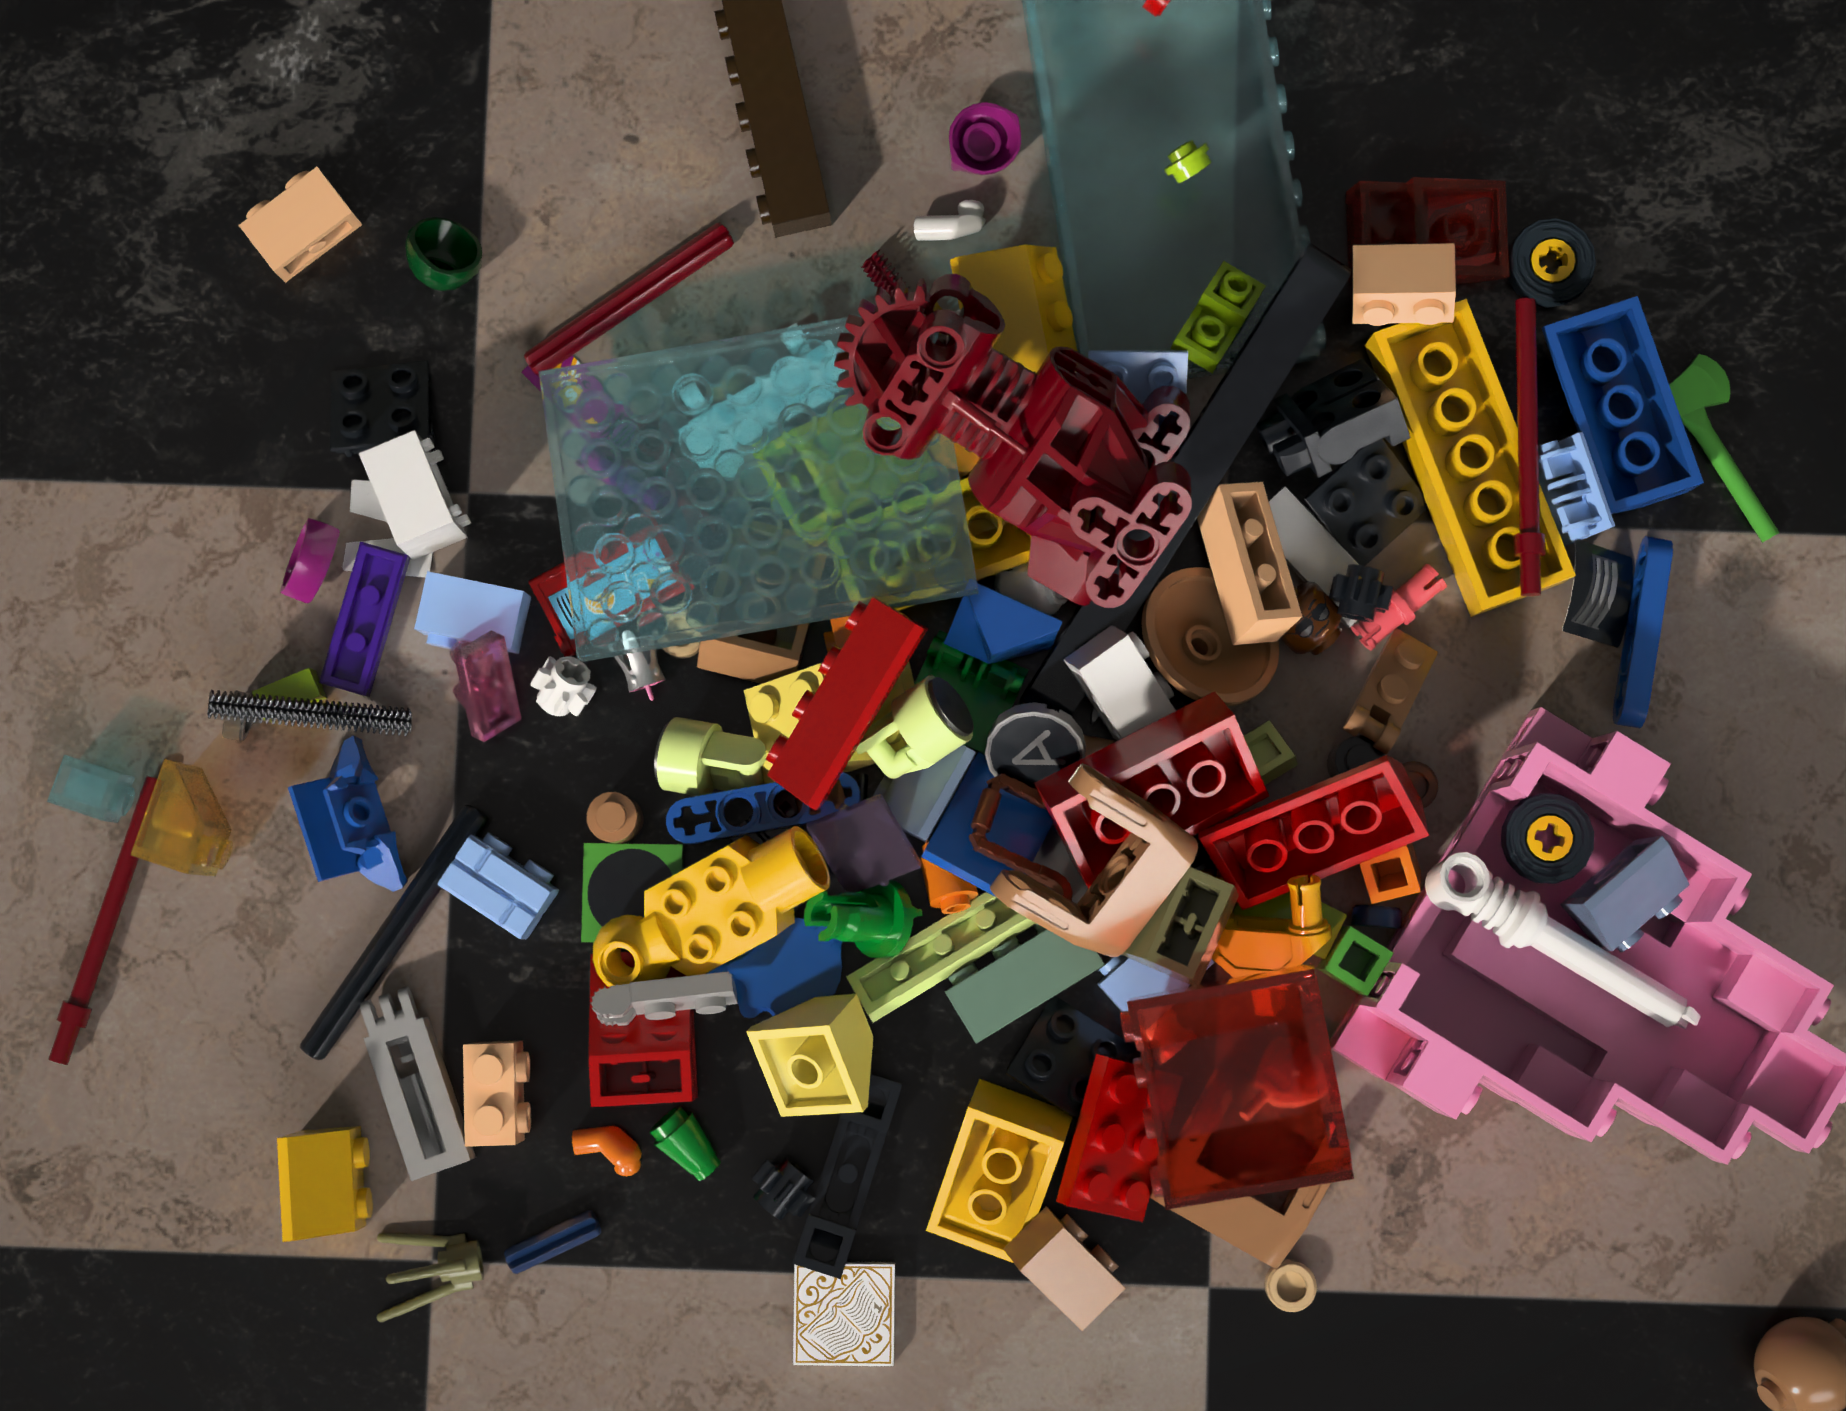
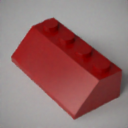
[765,597,928,811]
[1198,755,1429,910]

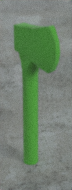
[1669,354,1779,543]

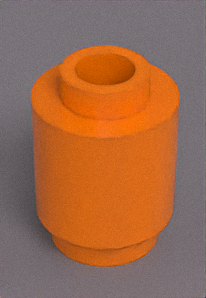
[920,842,978,914]

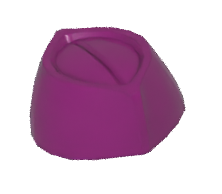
[949,102,1021,175]
[280,518,340,603]

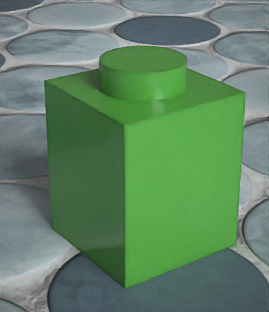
[1316,926,1394,996]

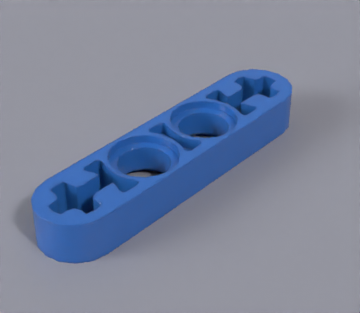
[1613,536,1673,729]
[666,772,860,844]

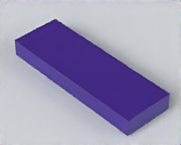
[319,541,410,697]

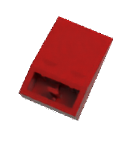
[589,952,698,1107]

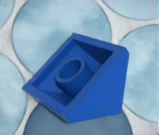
[944,580,1063,664]

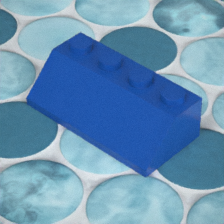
[1541,296,1704,514]

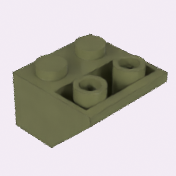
[1121,867,1239,988]

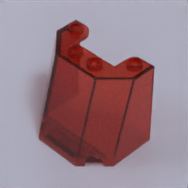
[1120,963,1354,1210]

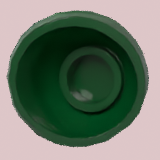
[405,217,482,291]

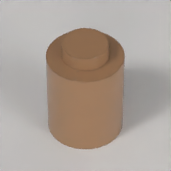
[587,792,643,844]

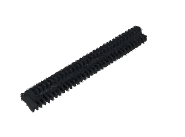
[207,689,412,736]

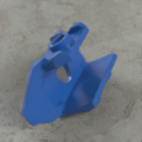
[288,736,408,892]

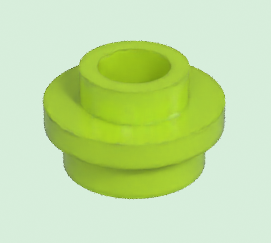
[1164,139,1212,184]

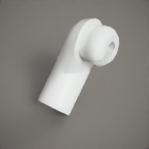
[914,200,986,241]

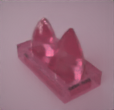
[450,630,521,742]

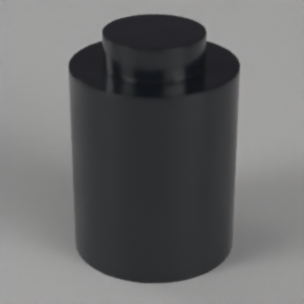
[1327,735,1385,778]

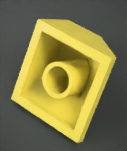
[747,993,873,1117]

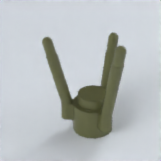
[377,1233,484,1322]

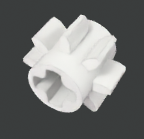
[530,656,597,717]

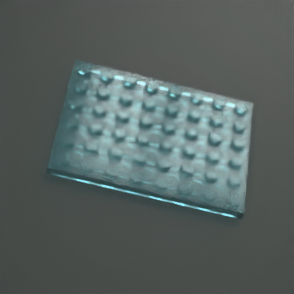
[539,315,979,662]

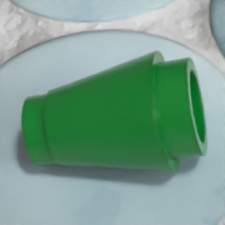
[649,1105,721,1181]

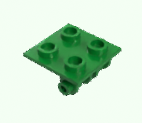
[914,630,1029,755]

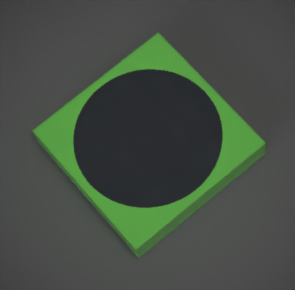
[581,843,684,942]

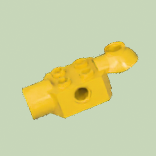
[592,826,830,988]

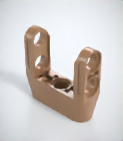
[990,763,1198,957]
[1149,1066,1351,1269]

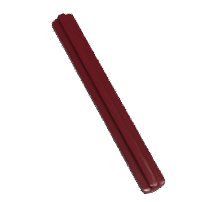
[524,222,734,376]

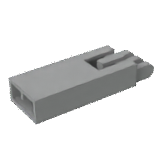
[360,986,476,1181]

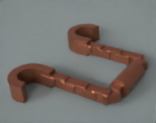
[969,773,1073,901]

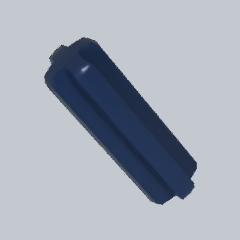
[504,1210,601,1274]

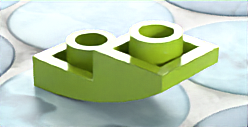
[1170,261,1266,374]

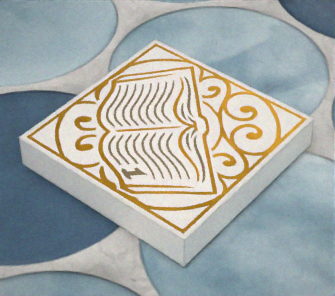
[793,1262,895,1366]

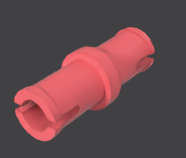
[1351,564,1447,651]

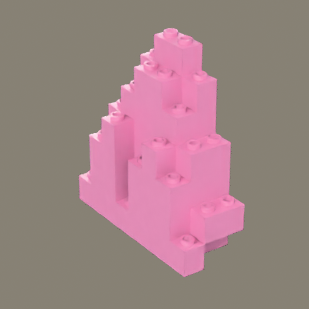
[1326,707,1846,1165]

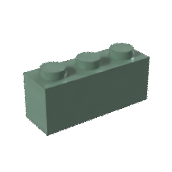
[945,924,1105,1044]

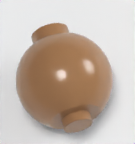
[1754,1317,1846,1411]

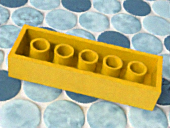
[1365,299,1576,617]

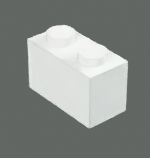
[1063,625,1176,741]

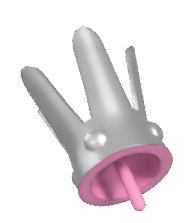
[604,623,666,701]

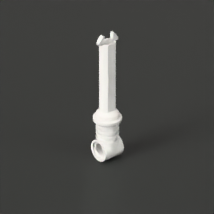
[1425,852,1701,1029]

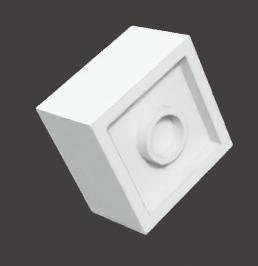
[359,430,471,560]

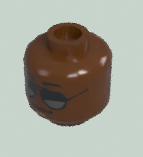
[1281,582,1342,655]

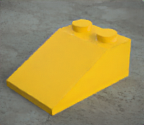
[926,1079,1072,1263]

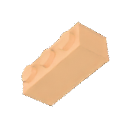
[1197,482,1302,645]

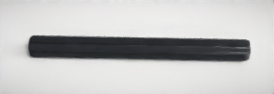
[300,805,487,1060]

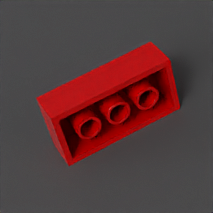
[1035,691,1269,889]

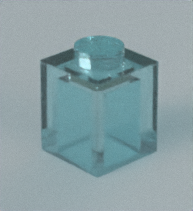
[47,755,135,823]

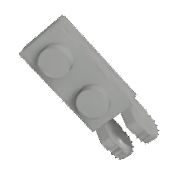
[591,971,738,1027]

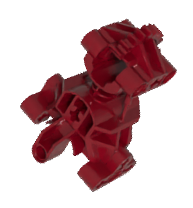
[834,274,1192,608]

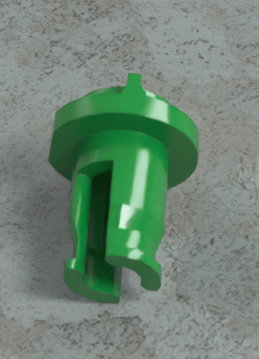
[804,879,922,959]

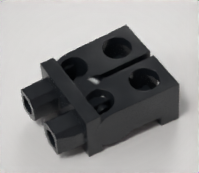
[1256,358,1411,478]

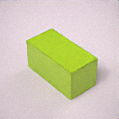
[252,668,327,722]

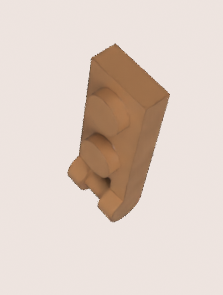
[1342,628,1438,755]

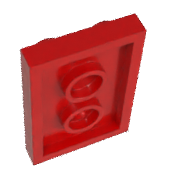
[1056,1054,1182,1222]

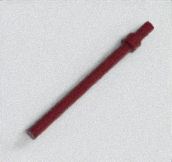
[1514,298,1546,596]
[48,775,166,1065]

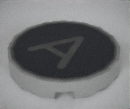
[985,702,1086,789]

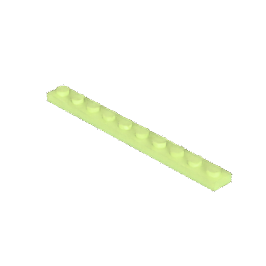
[846,720,1298,1023]

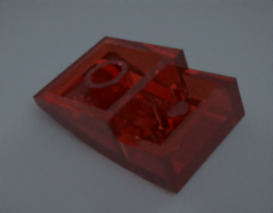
[1346,177,1509,287]

